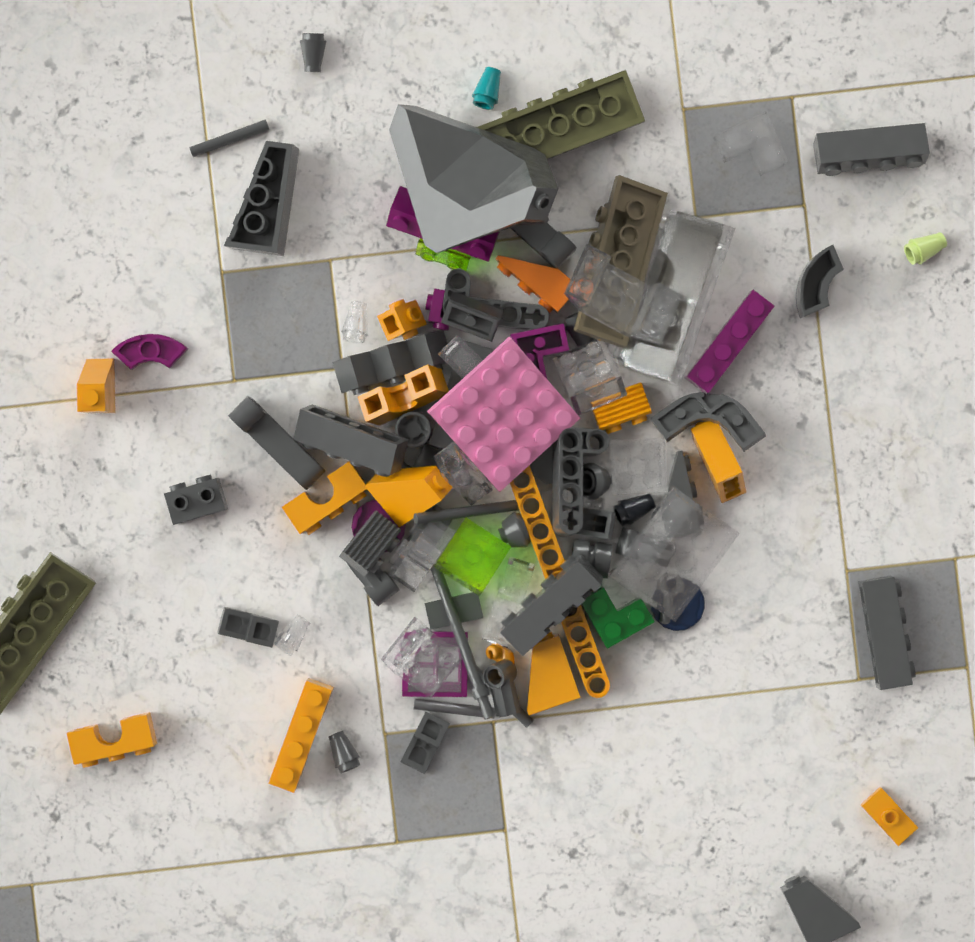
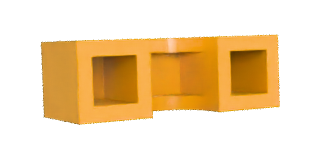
[358,365,449,426]
[282,461,367,535]
[67,712,158,768]

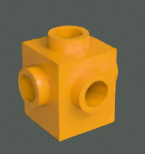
[377,299,427,341]

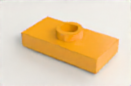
[861,787,918,846]

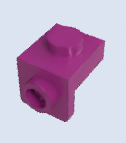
[425,288,450,331]

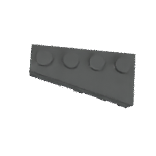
[500,553,603,656]

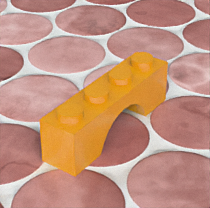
[268,678,334,793]

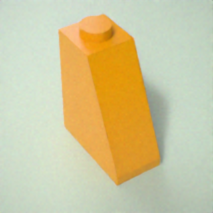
[77,358,116,413]
[690,421,746,503]
[365,466,453,527]
[527,631,581,715]

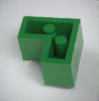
[582,586,655,649]

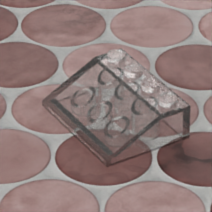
[609,485,740,622]

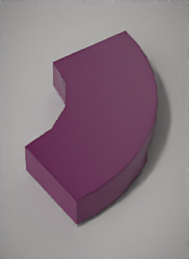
[111,334,188,370]

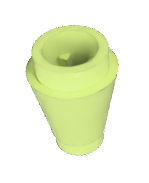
[904,232,947,265]

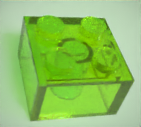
[434,517,511,596]

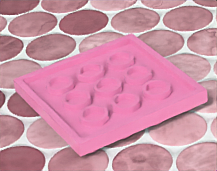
[427,337,580,492]

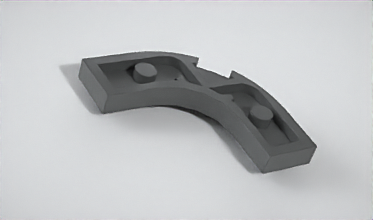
[650,392,766,452]

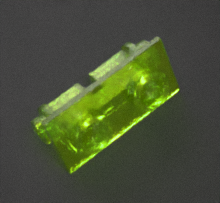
[415,238,471,271]

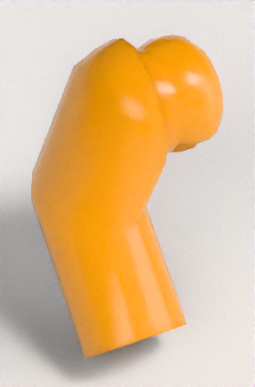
[486,643,515,665]

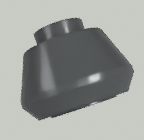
[583,463,611,500]
[498,512,531,548]

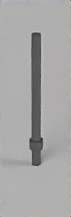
[429,563,495,720]

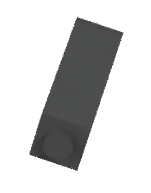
[780,875,861,942]

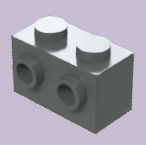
[164,474,228,525]

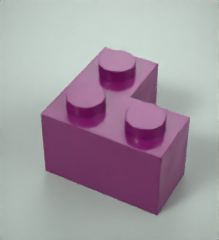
[510,323,569,379]

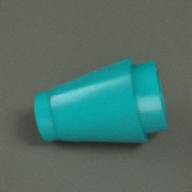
[472,67,501,110]

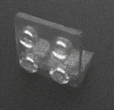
[381,617,462,698]

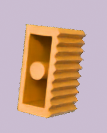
[589,382,652,434]

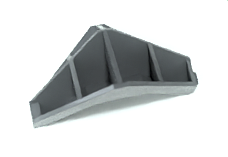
[389,104,558,253]

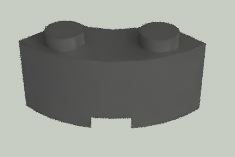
[796,245,844,318]

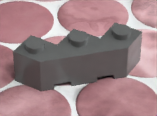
[332,330,452,395]

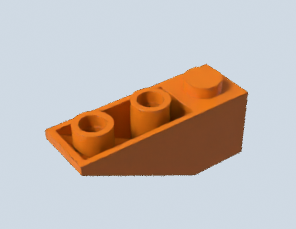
[496,255,578,313]

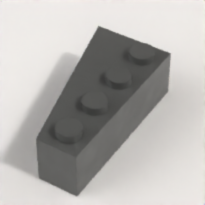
[224,141,299,256]

